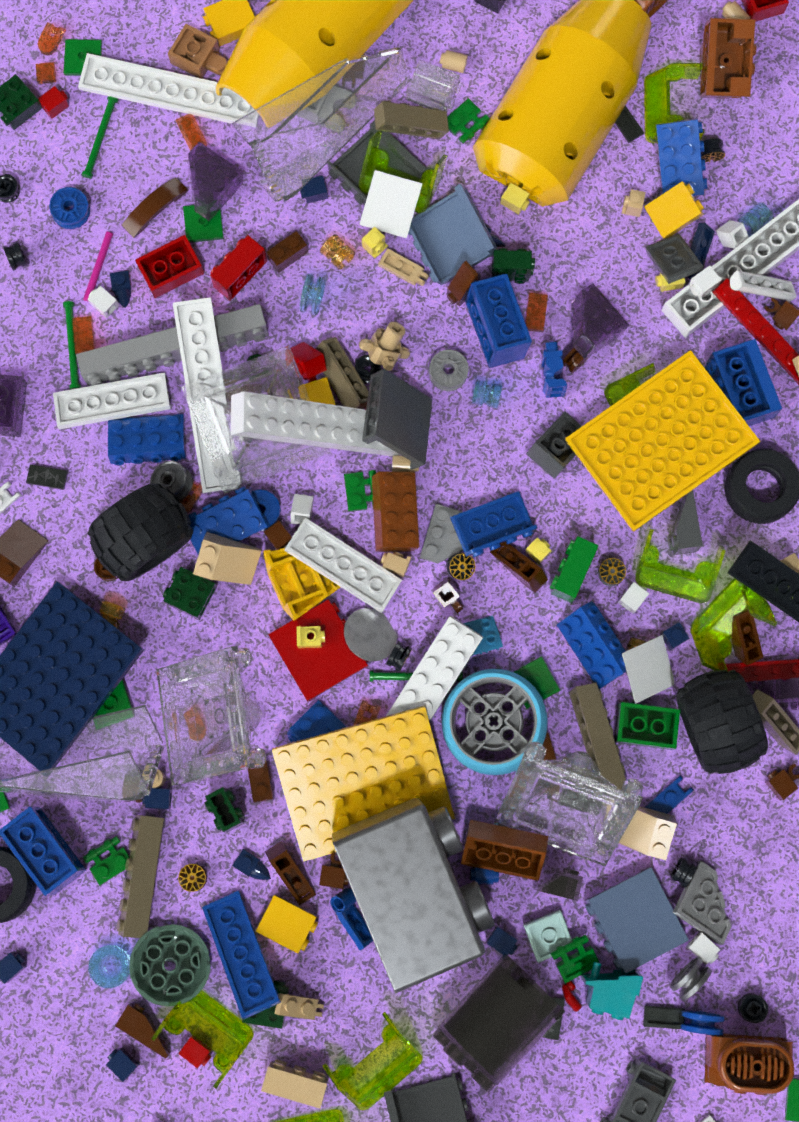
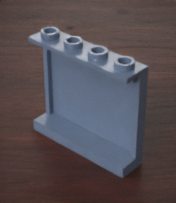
[408,184,498,285]
[585,867,689,974]

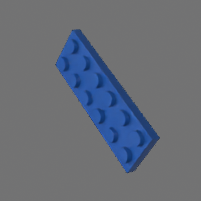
[202,891,281,1019]

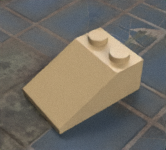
[193,532,262,585]
[607,801,677,860]

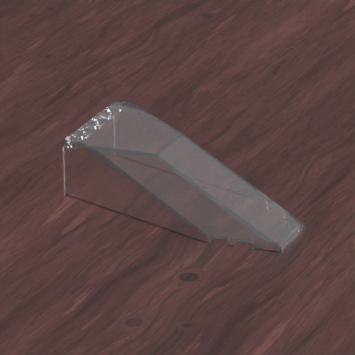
[232,47,411,202]
[0,705,164,801]

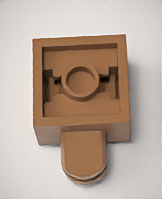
[168,24,227,79]

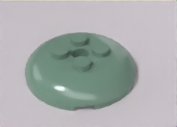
[129,924,211,1007]

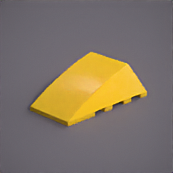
[263,548,341,621]

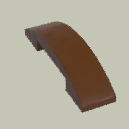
[122,177,189,238]

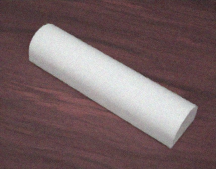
[730,270,797,301]

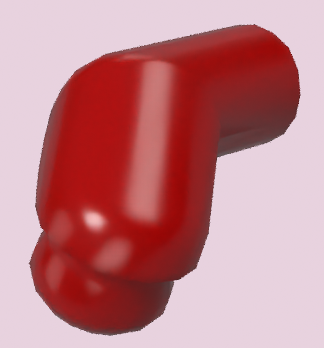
[562,981,582,1012]

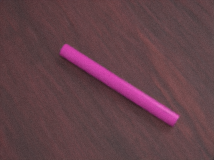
[83,231,113,302]

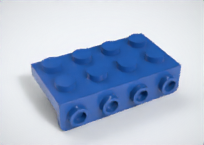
[656,117,707,196]
[108,414,186,466]
[188,486,269,555]
[450,491,538,557]
[557,601,627,689]
[287,700,347,743]

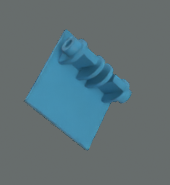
[463,615,503,655]

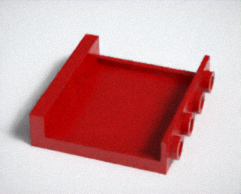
[268,599,369,703]

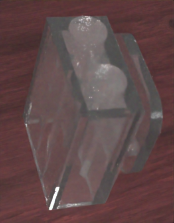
[406,60,462,112]

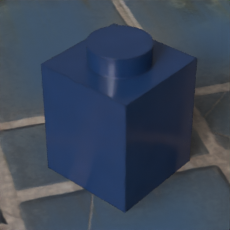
[299,175,328,204]
[660,622,690,651]
[142,788,172,809]
[486,926,518,957]
[0,951,27,984]
[106,1047,140,1082]

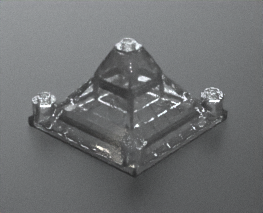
[181,345,331,494]
[156,646,266,786]
[494,742,643,866]

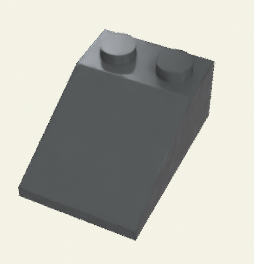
[526,412,582,479]
[668,490,703,555]

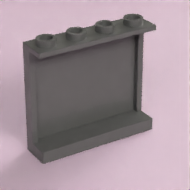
[328,120,427,205]
[362,369,432,470]
[384,1073,471,1122]

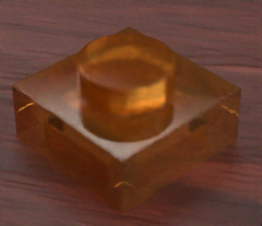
[35,62,56,84]

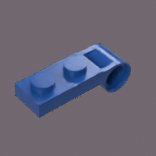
[330,888,373,950]

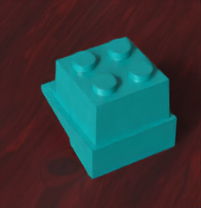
[581,962,643,1020]

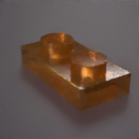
[175,114,207,153]
[525,293,548,333]
[72,316,95,354]

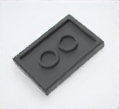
[645,234,703,284]

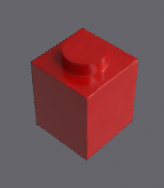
[38,86,69,119]
[178,1035,212,1069]

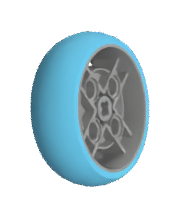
[442,669,548,775]

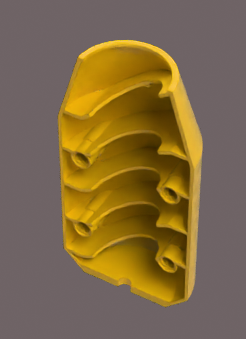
[216,0,413,130]
[473,0,652,207]

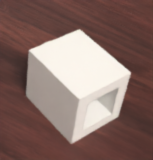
[716,220,749,249]
[689,265,722,299]
[88,286,119,318]
[291,494,313,525]
[618,582,649,614]
[686,932,720,965]

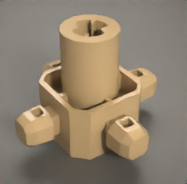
[359,322,410,371]

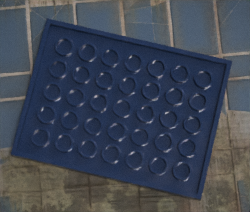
[0,581,144,776]

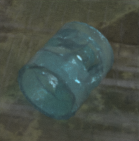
[738,202,774,237]
[472,380,502,409]

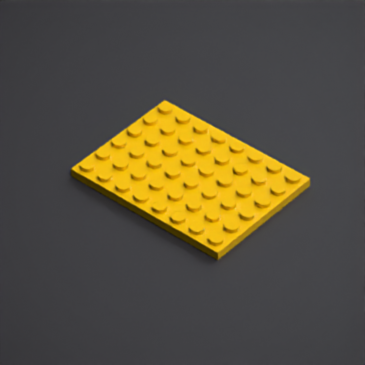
[565,350,760,532]
[272,706,455,862]

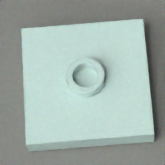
[523,909,572,963]

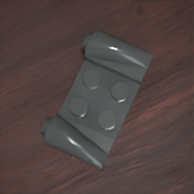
[600,1058,676,1122]

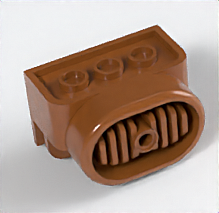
[700,18,757,99]
[704,1034,795,1095]

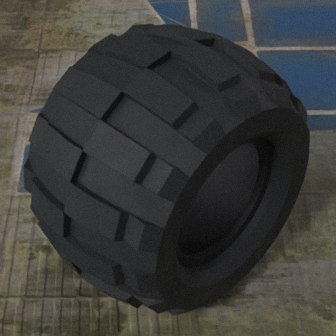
[88,483,193,581]
[676,670,768,774]

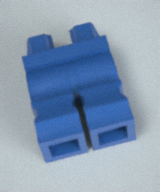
[541,342,567,398]

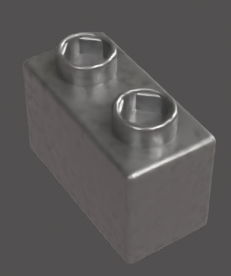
[332,798,495,993]

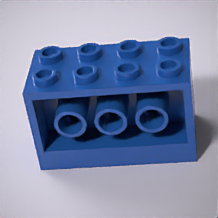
[465,273,532,368]
[705,339,782,426]
[0,806,87,896]

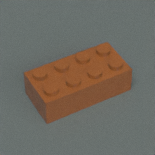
[372,471,419,552]
[461,819,548,881]

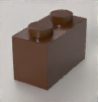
[266,231,308,273]
[247,760,274,803]

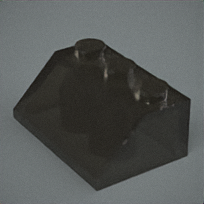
[533,868,583,901]

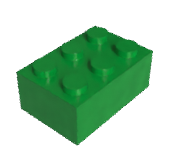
[550,536,599,604]
[614,702,680,750]

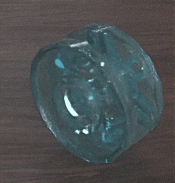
[300,273,326,315]
[88,945,130,989]

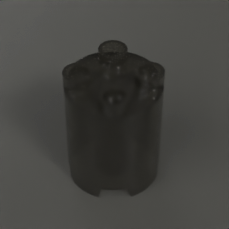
[432,953,565,1093]

